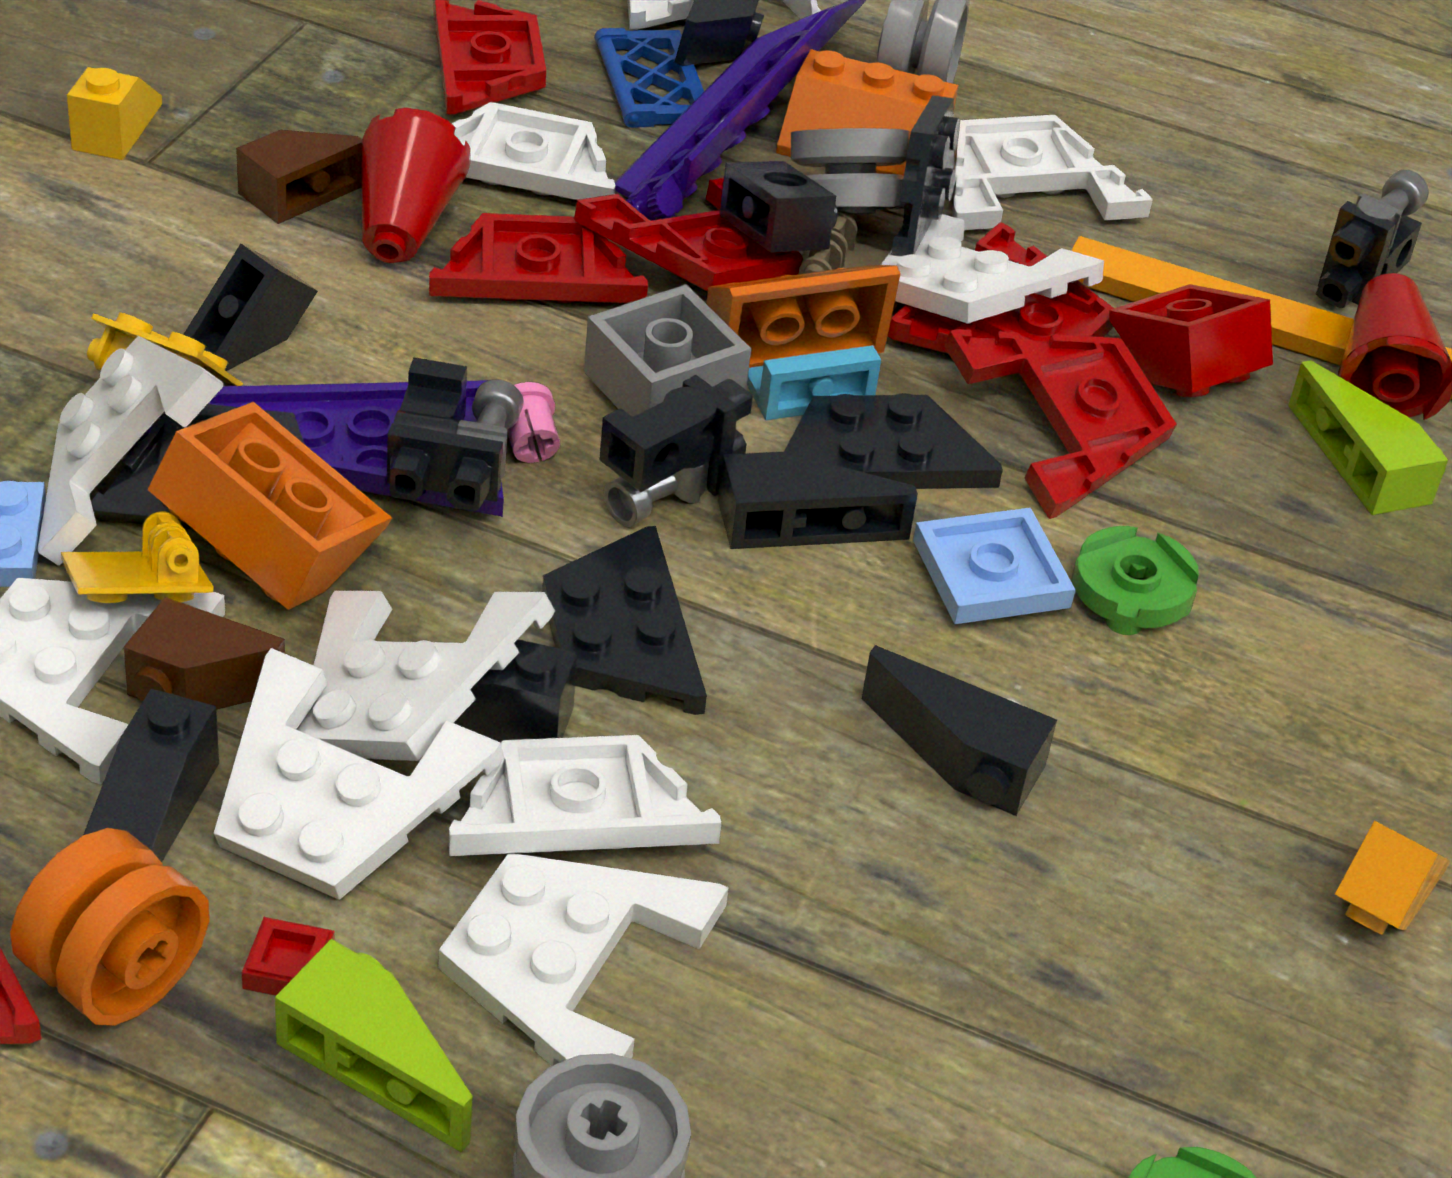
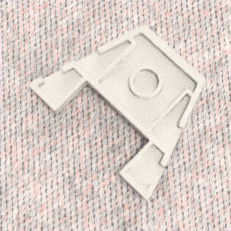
[953,115,1152,230]
[881,214,1104,324]
[38,336,224,566]
[0,578,225,785]
[297,591,555,761]
[214,648,504,900]
[438,853,729,1066]

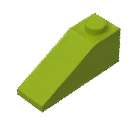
[1288,360,1448,515]
[275,939,473,1153]

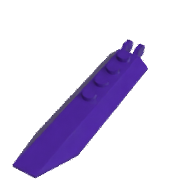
[615,0,867,221]

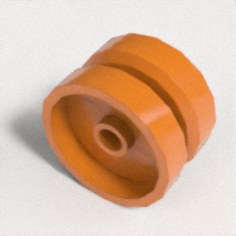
[10,828,210,1026]

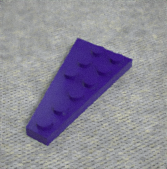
[131,380,504,517]

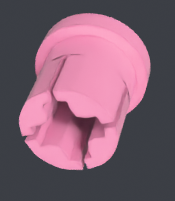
[507,382,560,463]

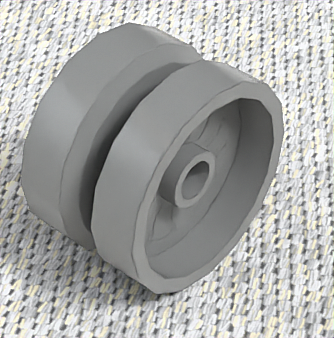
[877,0,970,84]
[791,128,910,215]
[512,1053,691,1178]

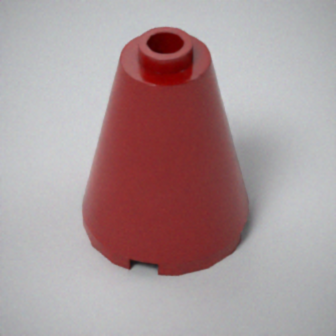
[362,107,471,263]
[1338,273,1452,420]

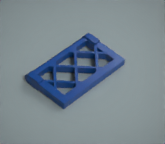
[594,28,704,128]

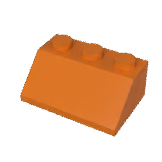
[776,49,959,176]
[706,265,901,368]
[147,402,392,610]

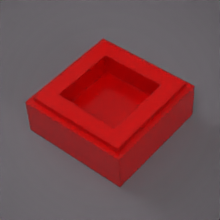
[242,917,335,996]

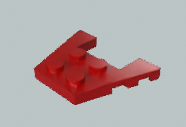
[574,178,803,291]
[887,222,1114,353]
[944,329,1177,519]

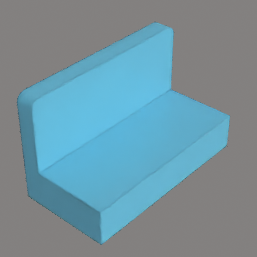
[747,345,881,420]

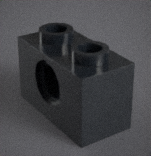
[719,161,837,253]

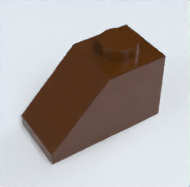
[236,130,362,224]
[123,597,285,710]

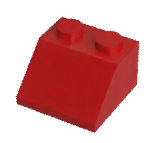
[1109,284,1273,397]

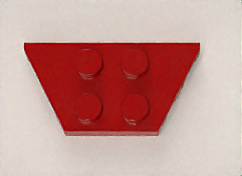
[433,0,546,114]
[429,213,648,303]

